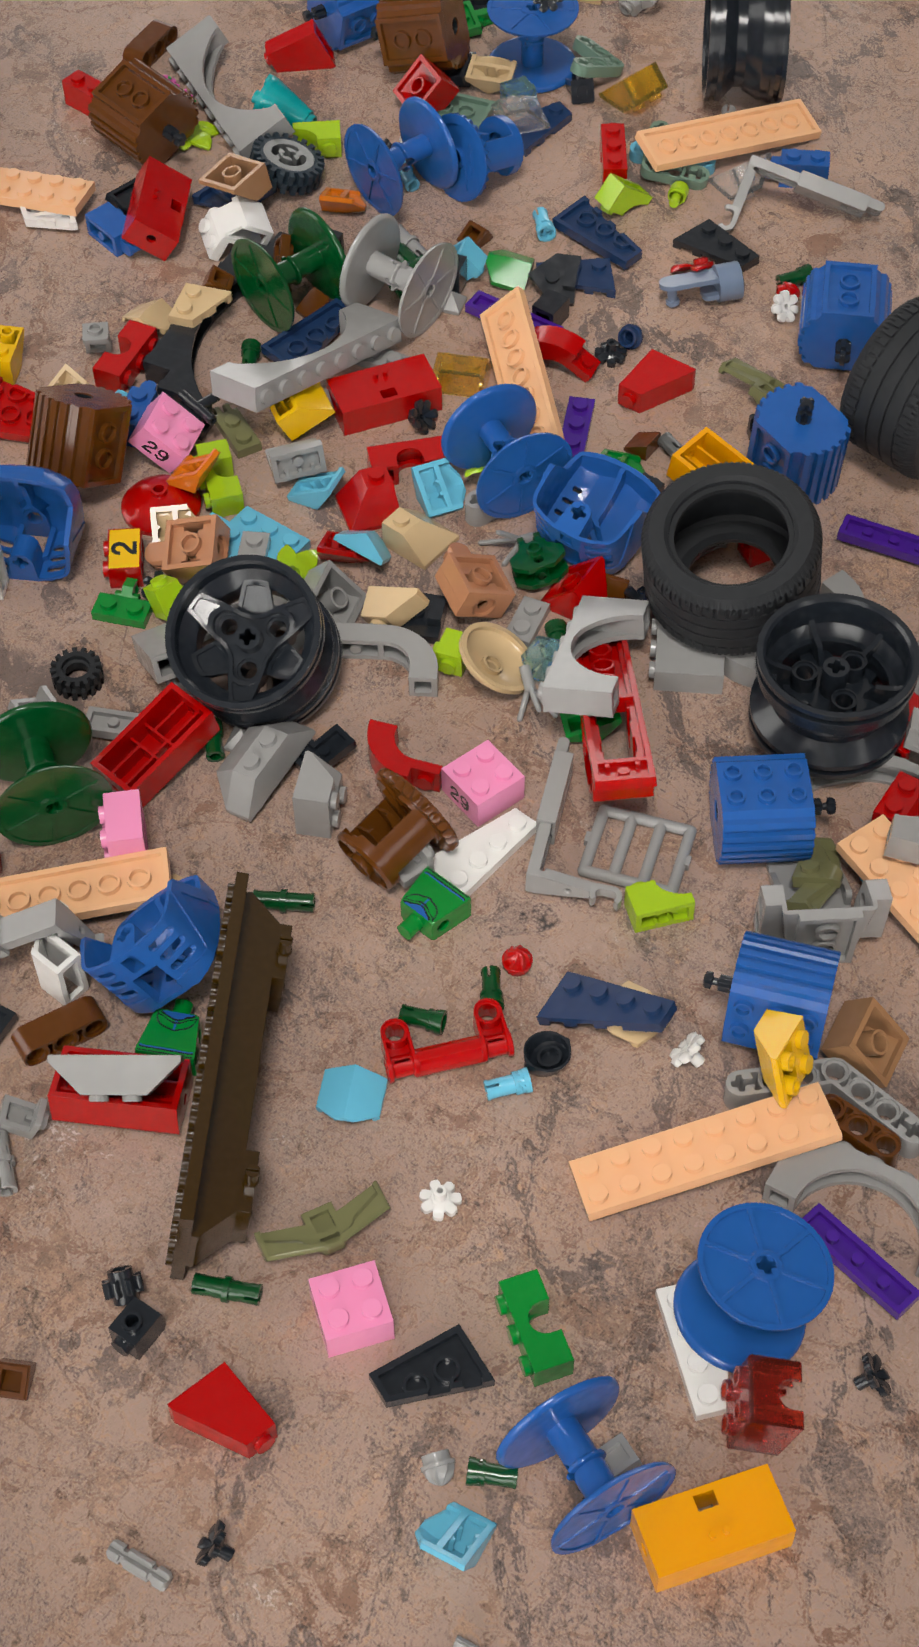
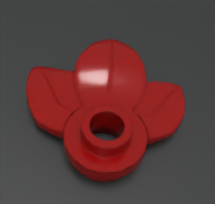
[670,257,714,273]

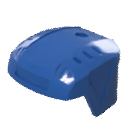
[533,451,660,574]
[0,464,85,581]
[80,875,220,1013]

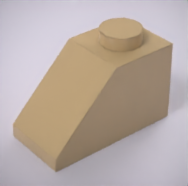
[361,586,430,627]

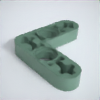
[570,35,625,78]
[640,120,710,190]

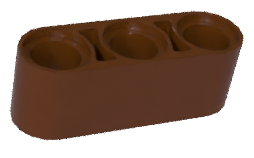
[123,19,178,67]
[11,996,108,1066]
[825,1094,901,1168]

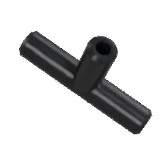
[178,390,220,425]

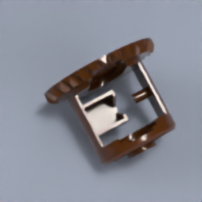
[337,768,459,890]

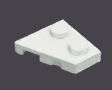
[20,206,78,231]

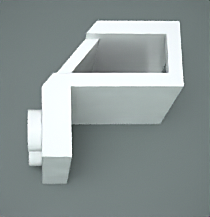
[198,195,274,261]
[31,900,89,1006]

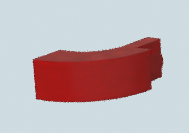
[534,325,600,383]
[367,719,443,793]

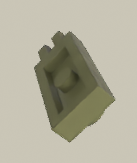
[213,403,262,459]

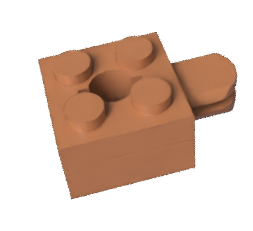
[144,514,230,584]
[435,542,516,618]

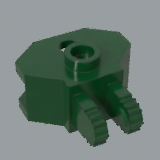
[509,532,569,590]

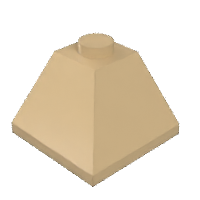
[382,507,459,570]

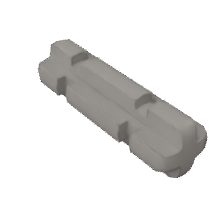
[106,1539,173,1591]

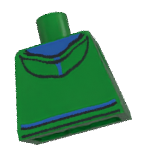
[397,866,471,940]
[135,999,202,1076]

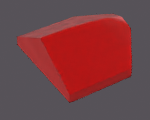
[317,531,370,563]

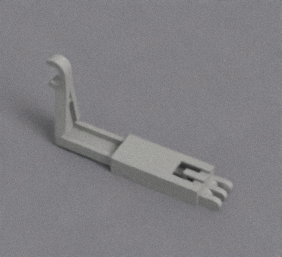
[718,154,885,232]
[525,737,622,911]
[0,898,104,959]

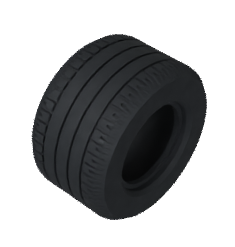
[840,297,919,480]
[641,462,823,656]

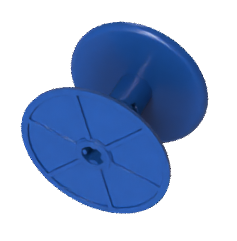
[487,0,579,93]
[344,96,458,216]
[441,384,573,518]
[673,1202,834,1375]
[496,1376,676,1555]

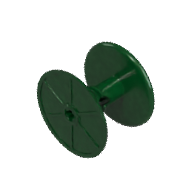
[231,207,346,332]
[0,701,113,846]

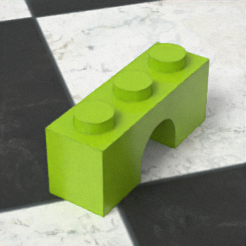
[193,439,244,517]

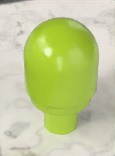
[668,181,689,208]

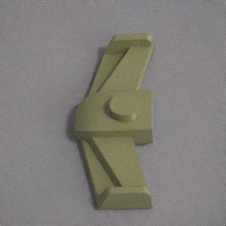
[718,357,785,404]
[786,837,844,910]
[254,1180,391,1262]

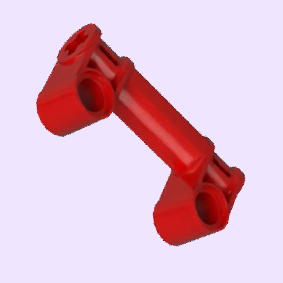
[380,998,515,1084]

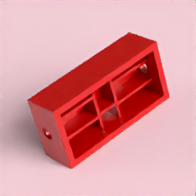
[121,156,192,261]
[326,353,442,436]
[90,682,220,808]
[47,1045,193,1134]

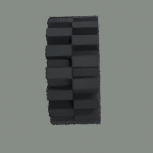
[50,647,104,701]

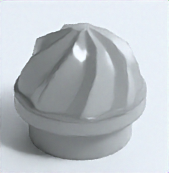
[420,1449,456,1486]

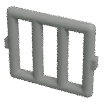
[577,804,697,893]

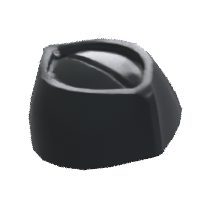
[524,1031,571,1077]

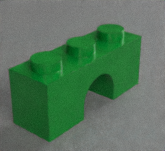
[494,1269,574,1387]

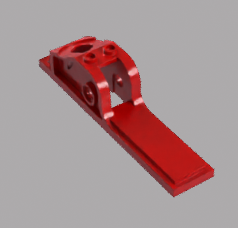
[566,622,657,802]

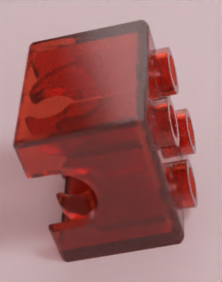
[720,1354,804,1456]

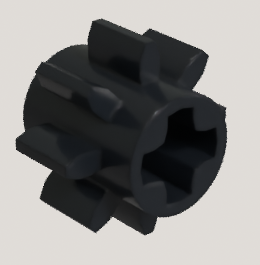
[101,1265,145,1306]

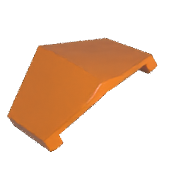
[319,187,367,213]
[166,449,221,493]

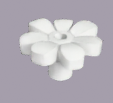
[771,290,799,323]
[669,1032,705,1068]
[419,1180,462,1221]

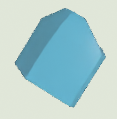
[411,458,466,518]
[287,467,346,510]
[333,530,392,566]
[316,1064,388,1123]
[415,1502,497,1572]

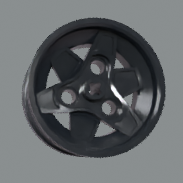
[702,0,791,103]
[165,555,343,729]
[748,593,919,779]

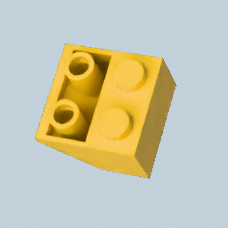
[0,325,25,385]
[270,382,336,441]
[753,1009,813,1108]

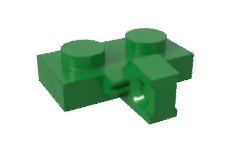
[463,0,493,37]
[91,577,153,629]

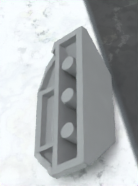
[216,721,316,822]
[47,1054,184,1102]

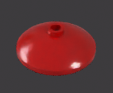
[121,474,202,536]

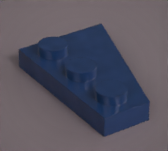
[536,258,616,298]

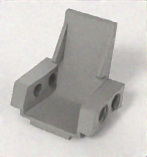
[753,861,893,963]

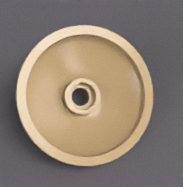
[459,622,536,694]

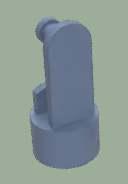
[659,261,745,308]

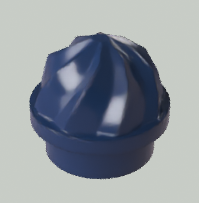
[618,324,644,350]

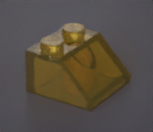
[599,62,668,113]
[433,352,493,397]

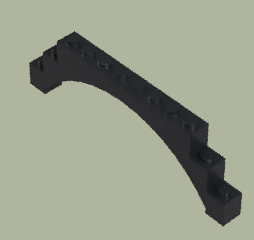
[143,229,344,441]

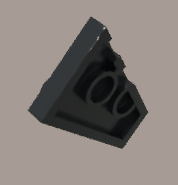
[673,219,760,272]
[369,1324,495,1408]

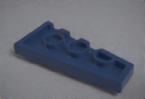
[552,195,642,270]
[536,971,677,1033]

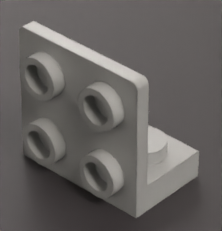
[265,438,327,484]

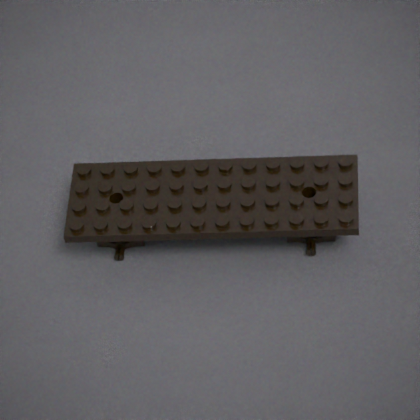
[165,872,293,1280]

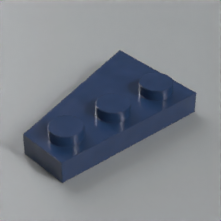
[512,101,572,157]

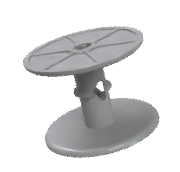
[339,213,458,338]

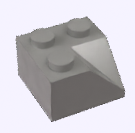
[292,751,347,839]

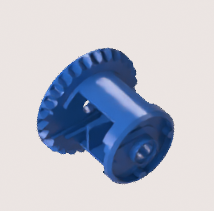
[441,113,524,202]

